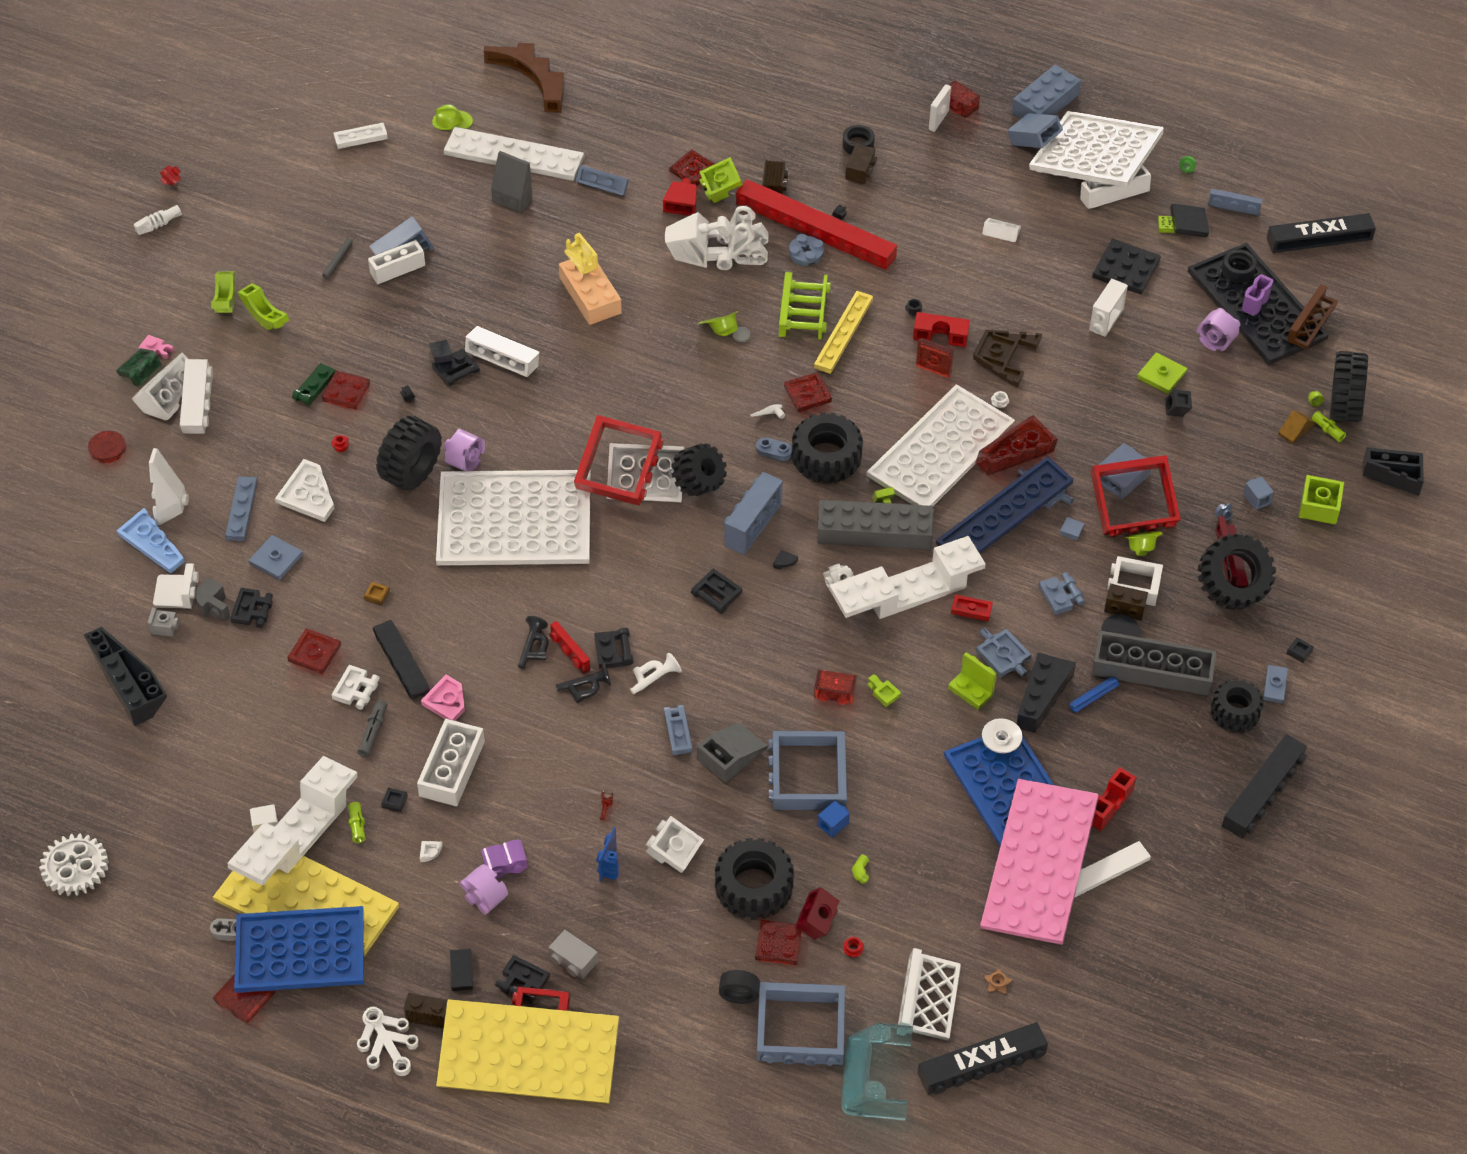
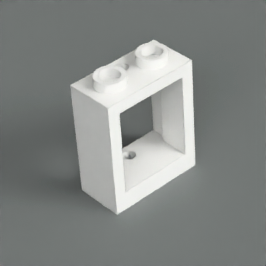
[1089,279,1128,337]
[1107,556,1163,606]

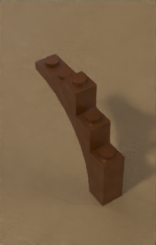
[484,43,565,113]

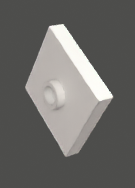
[929,85,951,132]

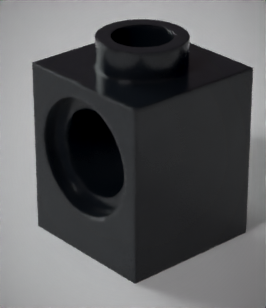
[1165,389,1192,417]

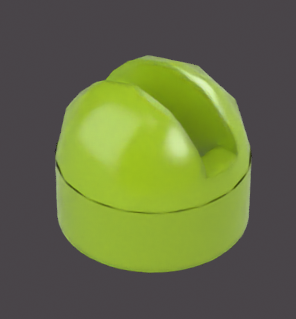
[1308,391,1324,407]

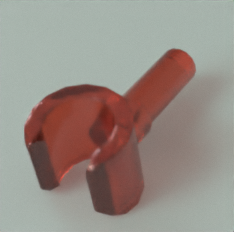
[600,791,613,820]

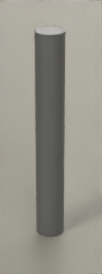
[322,238,353,279]

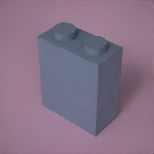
[1007,113,1063,148]
[1099,443,1151,499]

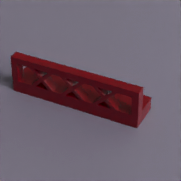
[1215,516,1249,588]

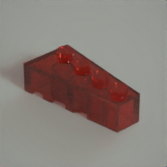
[975,415,1058,476]

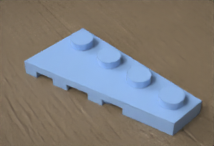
[117,508,184,574]

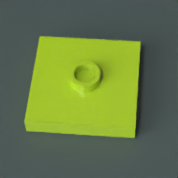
[1137,352,1187,394]

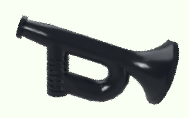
[518,616,549,669]
[556,663,611,703]

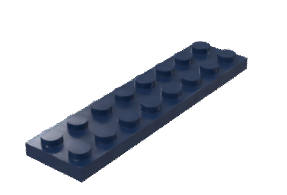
[936,456,1073,554]

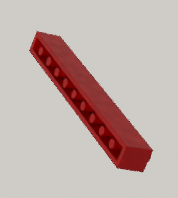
[736,179,897,270]

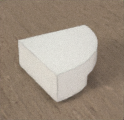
[420,841,443,862]

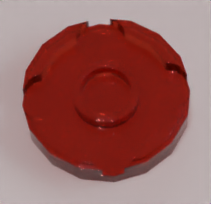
[88,431,126,463]

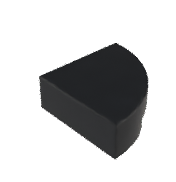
[773,550,798,569]

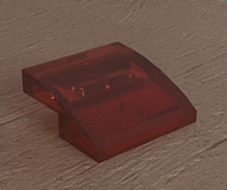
[213,974,276,1023]

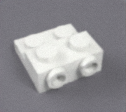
[646,816,704,873]

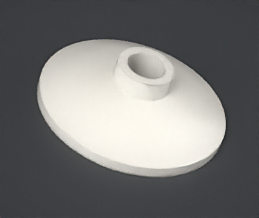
[982,719,1022,753]

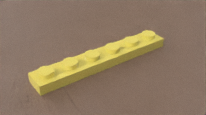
[814,291,873,374]

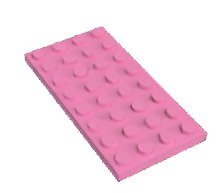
[980,779,1098,945]

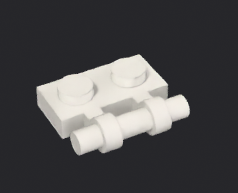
[332,665,380,710]

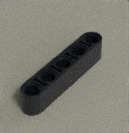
[373,620,430,700]

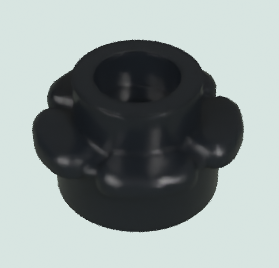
[832,205,847,220]
[905,299,922,315]
[400,385,415,402]

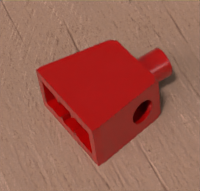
[663,178,697,216]

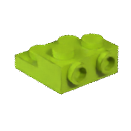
[699,157,743,203]

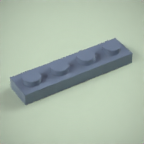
[225,476,258,541]

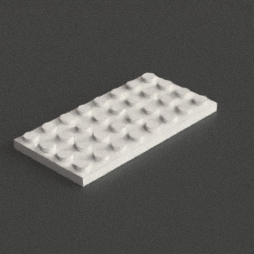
[867,384,1015,506]

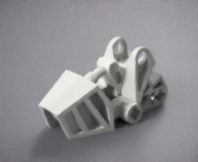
[665,206,769,270]

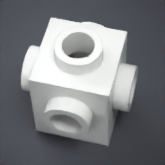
[823,564,854,591]

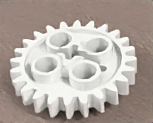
[39,833,109,896]

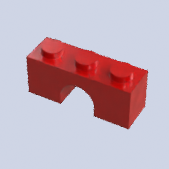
[913,312,970,347]
[1092,767,1137,831]

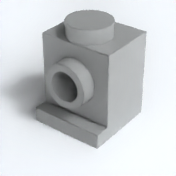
[147,607,180,637]

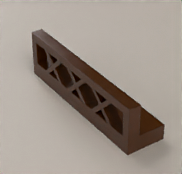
[1287,284,1338,350]

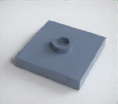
[249,535,303,581]

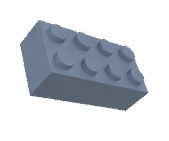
[1012,64,1081,119]
[723,472,783,555]

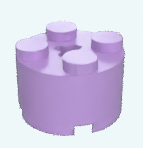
[1197,308,1240,351]
[444,428,485,471]
[459,864,508,915]

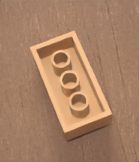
[559,260,622,325]

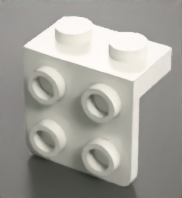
[153,564,199,609]

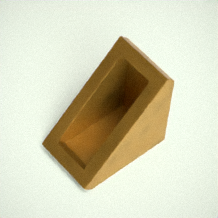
[1278,410,1315,444]

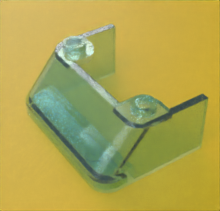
[841,1023,913,1120]

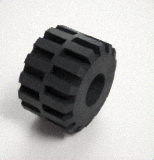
[671,443,727,496]

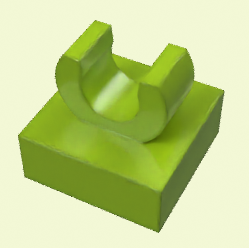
[872,487,895,504]

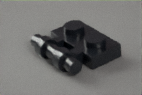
[230,588,273,628]
[495,955,550,1004]

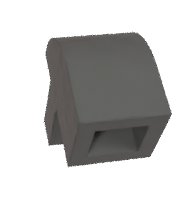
[196,577,230,621]

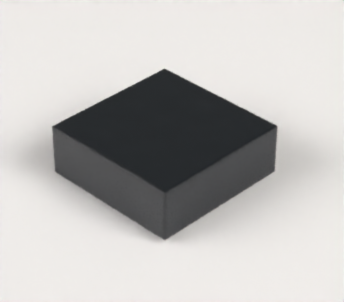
[1286,638,1314,663]
[381,788,408,812]

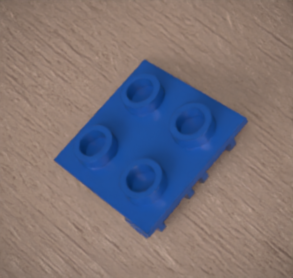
[596,827,619,882]

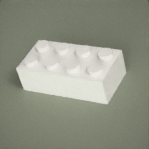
[417,719,485,806]

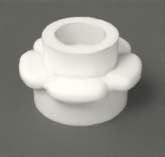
[991,391,1009,408]

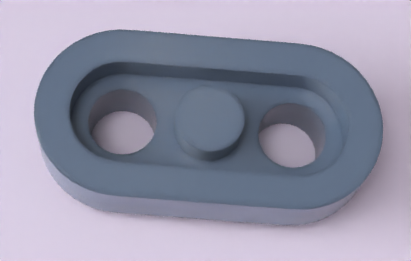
[756,438,792,461]

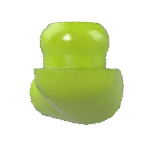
[852,854,869,884]

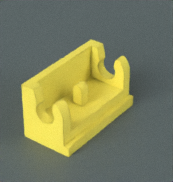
[565,233,598,275]

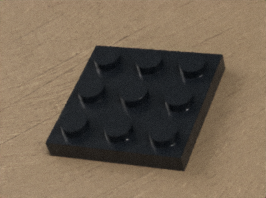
[1092,238,1161,295]

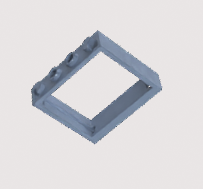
[769,731,847,810]
[757,982,845,1066]

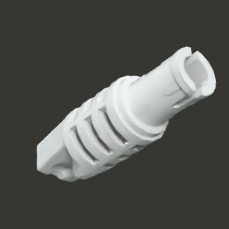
[134,205,182,235]

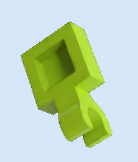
[867,674,901,707]

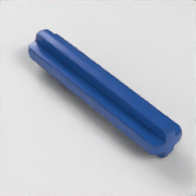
[1069,676,1119,713]

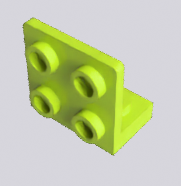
[948,652,996,710]

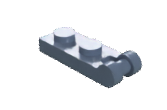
[663,705,692,755]

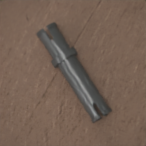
[357,700,388,757]

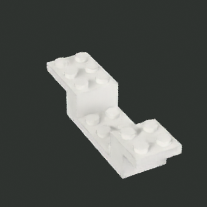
[829,536,985,619]
[228,756,357,886]

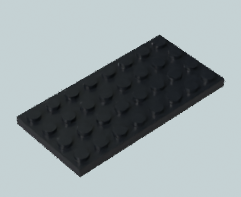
[1187,242,1329,365]

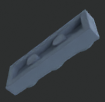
[576,165,629,196]
[1208,188,1263,216]

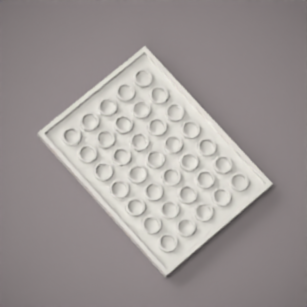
[436,470,591,565]

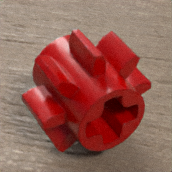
[160,165,181,186]

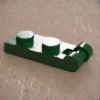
[292,363,336,406]

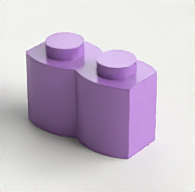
[1242,274,1273,316]
[481,840,528,879]

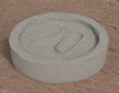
[732,327,750,342]

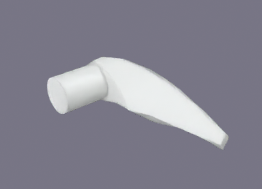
[750,404,785,419]

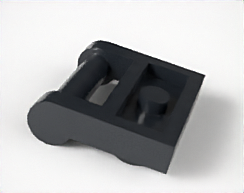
[432,348,480,387]
[691,568,742,614]
[594,627,634,669]

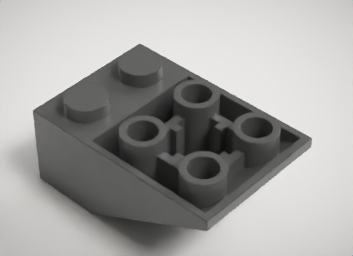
[697,722,768,783]

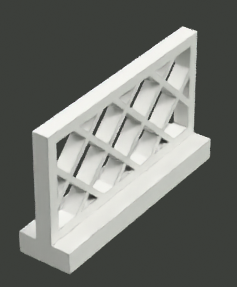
[897,948,961,1041]

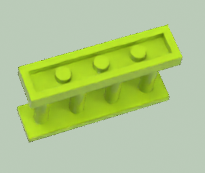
[779,272,831,340]

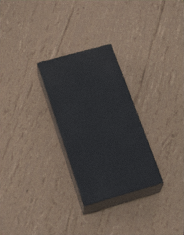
[429,340,453,364]
[450,949,473,991]

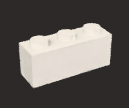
[368,240,425,285]

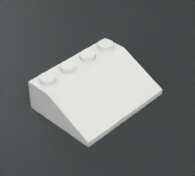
[607,443,685,502]

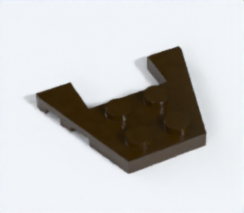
[973,330,1042,387]

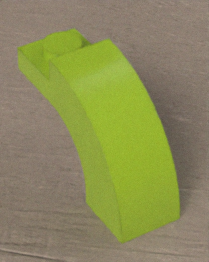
[211,271,236,313]
[238,283,290,331]

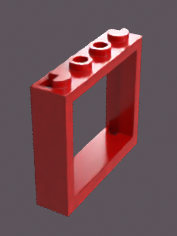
[574,415,664,506]
[1090,455,1181,537]

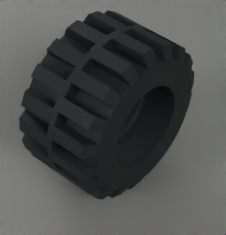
[1211,679,1264,733]

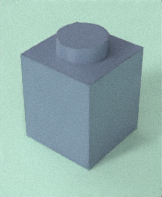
[1243,476,1274,510]

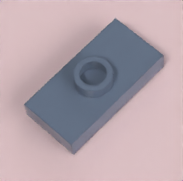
[1263,665,1288,704]

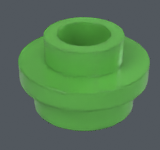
[1179,156,1196,173]

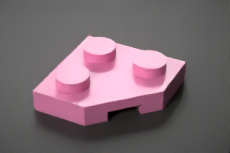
[421,674,465,721]

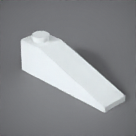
[132,352,188,420]
[149,448,189,525]

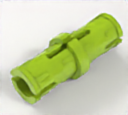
[1311,411,1346,442]
[348,802,366,843]

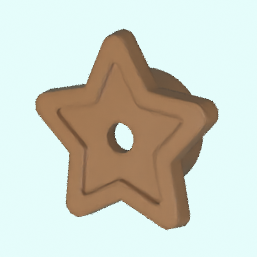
[985,969,1012,994]

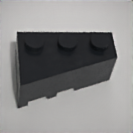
[1363,447,1424,496]

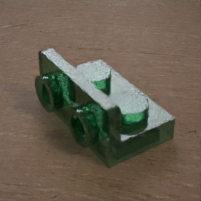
[116,348,161,386]

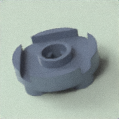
[789,234,824,266]

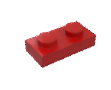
[951,594,993,622]

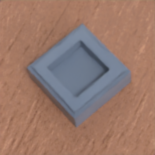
[1060,517,1085,541]

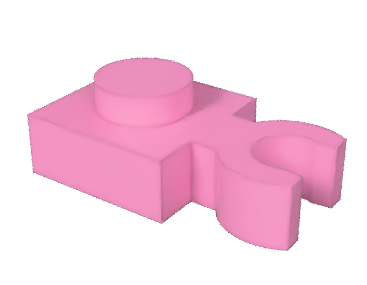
[139,335,174,359]

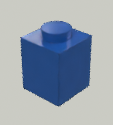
[817,801,850,838]

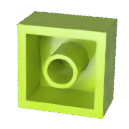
[1299,475,1344,525]

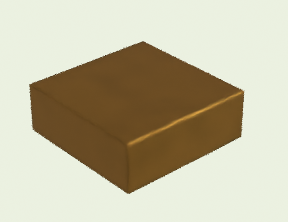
[364,582,390,605]

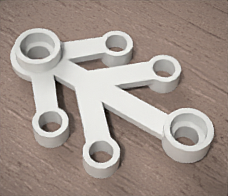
[357,1007,419,1076]

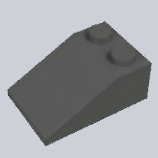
[491,151,532,213]

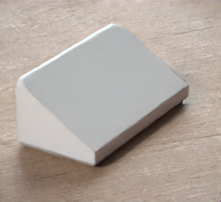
[982,218,1021,242]

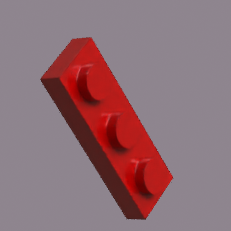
[550,621,590,674]

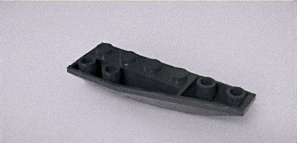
[84,627,167,726]

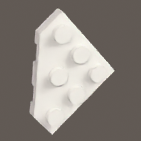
[275,459,334,522]

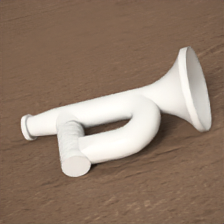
[630,653,682,695]

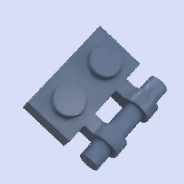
[1038,572,1085,615]

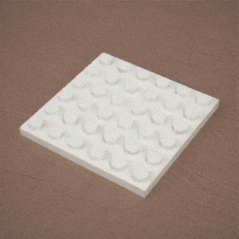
[1029,111,1163,188]

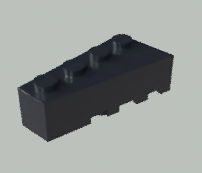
[1017,653,1076,733]

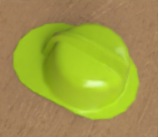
[432,104,473,130]
[698,311,739,336]
[1125,531,1163,556]

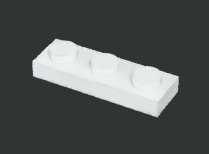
[334,123,388,149]

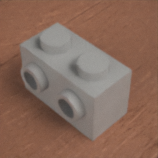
[549,930,598,980]

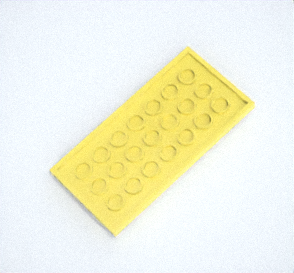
[213,856,399,956]
[436,999,619,1104]

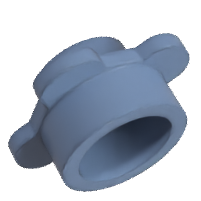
[1215,503,1233,521]

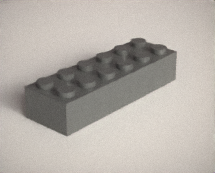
[817,500,933,550]
[1092,630,1217,696]

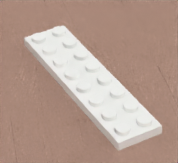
[444,127,584,181]

